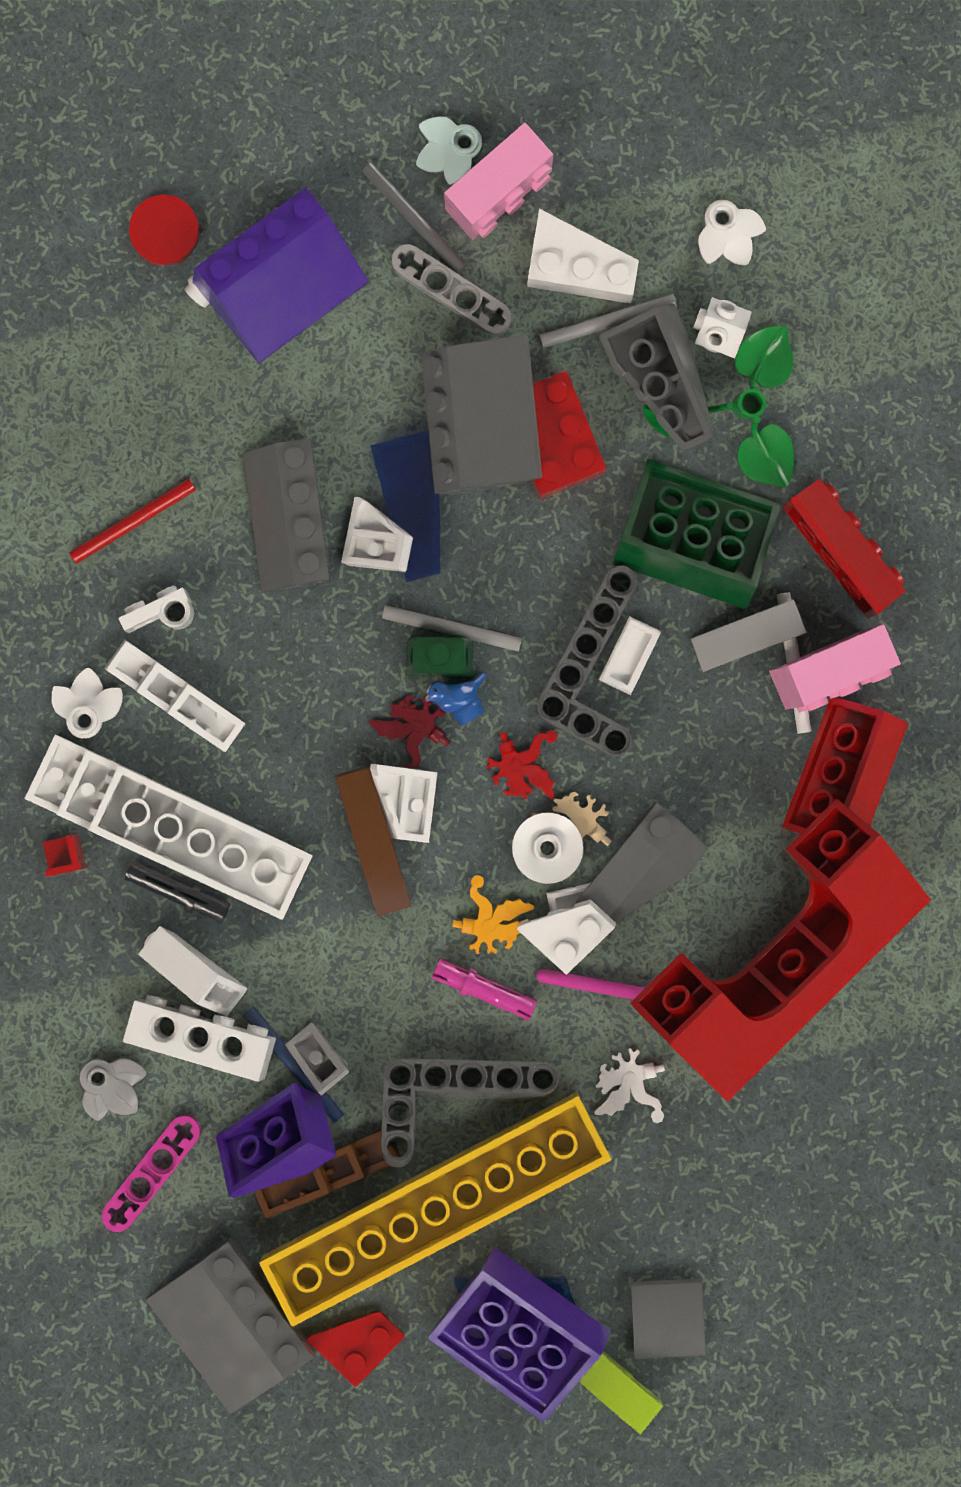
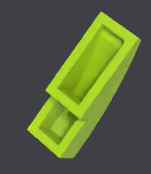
[579,1351,663,1435]

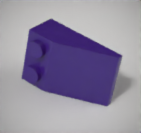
[216,1083,336,1198]

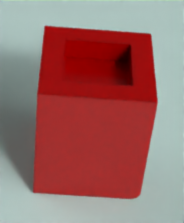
[43,834,86,877]

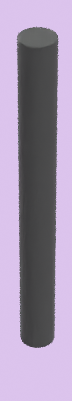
[362,162,467,274]

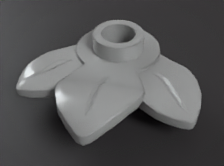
[79,1058,146,1121]

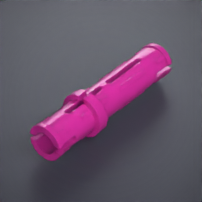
[431,958,537,1021]

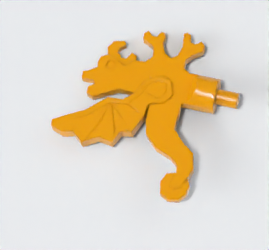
[452,875,534,954]

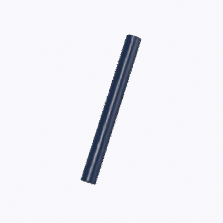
[243,1006,344,1123]

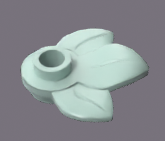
[416,117,482,185]

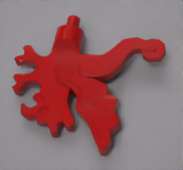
[486,730,558,799]

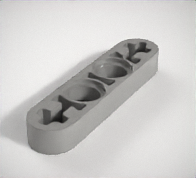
[392,244,511,336]

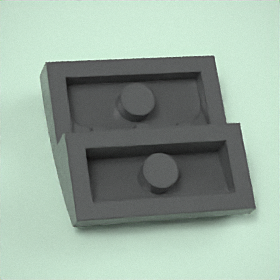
[630,1278,706,1359]

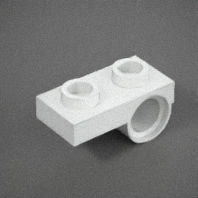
[119,586,194,633]

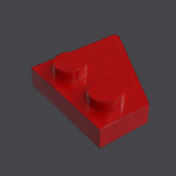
[307,1310,405,1388]

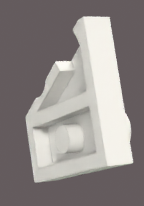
[370,764,437,843]
[517,899,616,975]

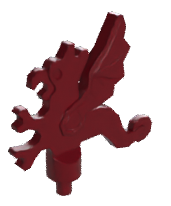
[369,696,451,769]

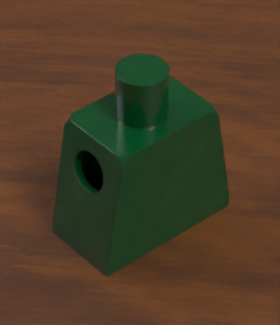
[406,637,473,677]

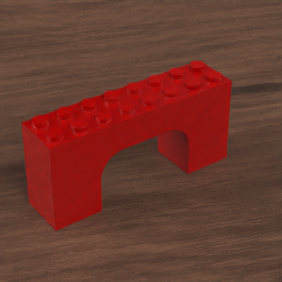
[630,799,931,1102]

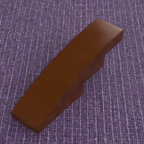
[335,765,411,916]
[254,1129,401,1219]

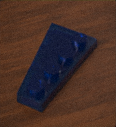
[370,430,441,583]

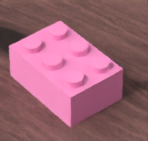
[444,123,553,240]
[769,624,901,713]

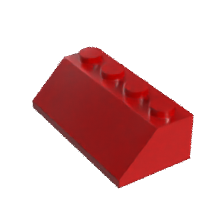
[782,478,906,620]
[781,697,909,834]

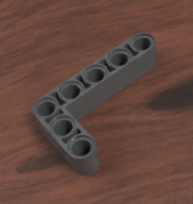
[537,566,637,757]
[381,1058,559,1168]

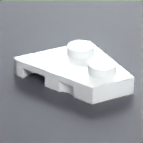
[341,497,413,572]

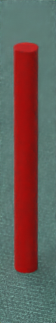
[69,479,196,564]

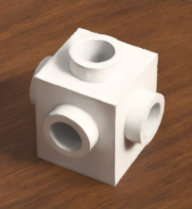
[693,297,752,358]

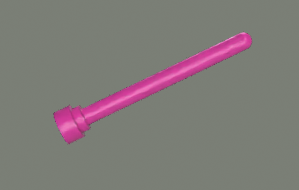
[536,969,645,1000]

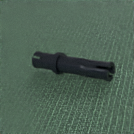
[124,860,231,924]

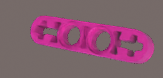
[102,1114,201,1232]

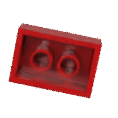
[532,370,607,500]

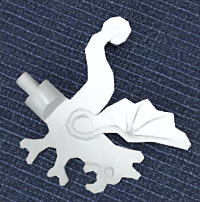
[594,1048,665,1123]

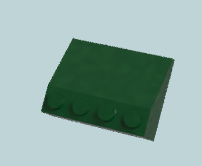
[612,459,781,609]

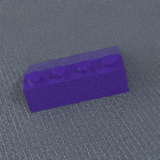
[192,188,369,364]
[428,1247,611,1422]

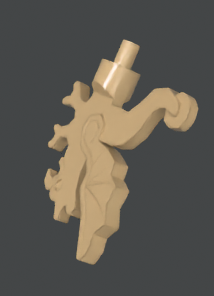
[531,792,612,846]

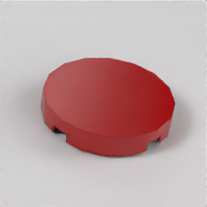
[129,194,199,266]

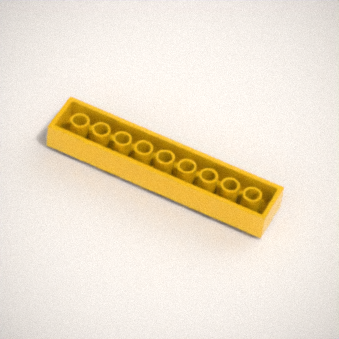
[259,1092,612,1327]

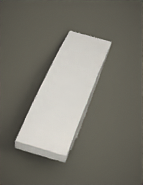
[25,735,313,920]

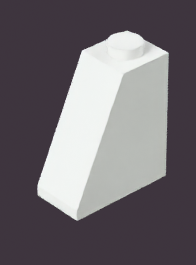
[138,926,248,1017]

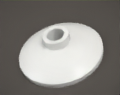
[512,813,583,884]

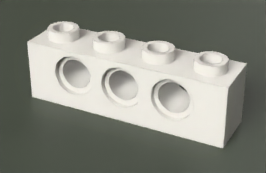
[123,995,276,1082]

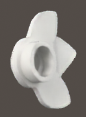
[698,200,766,265]
[52,668,123,739]

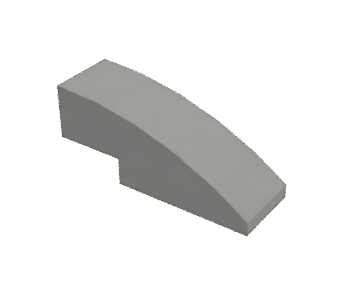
[690,600,806,672]

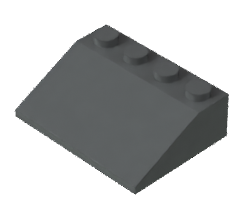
[421,335,542,495]
[146,1235,316,1414]

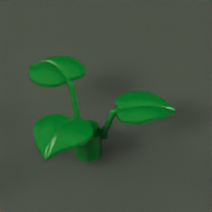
[642,326,794,488]

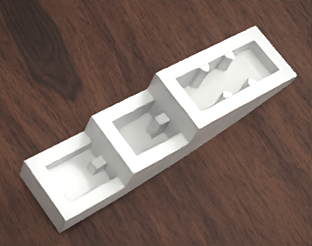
[105,639,245,752]

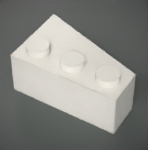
[527,209,639,303]

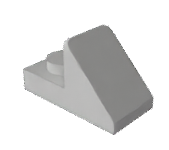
[285,1022,349,1096]

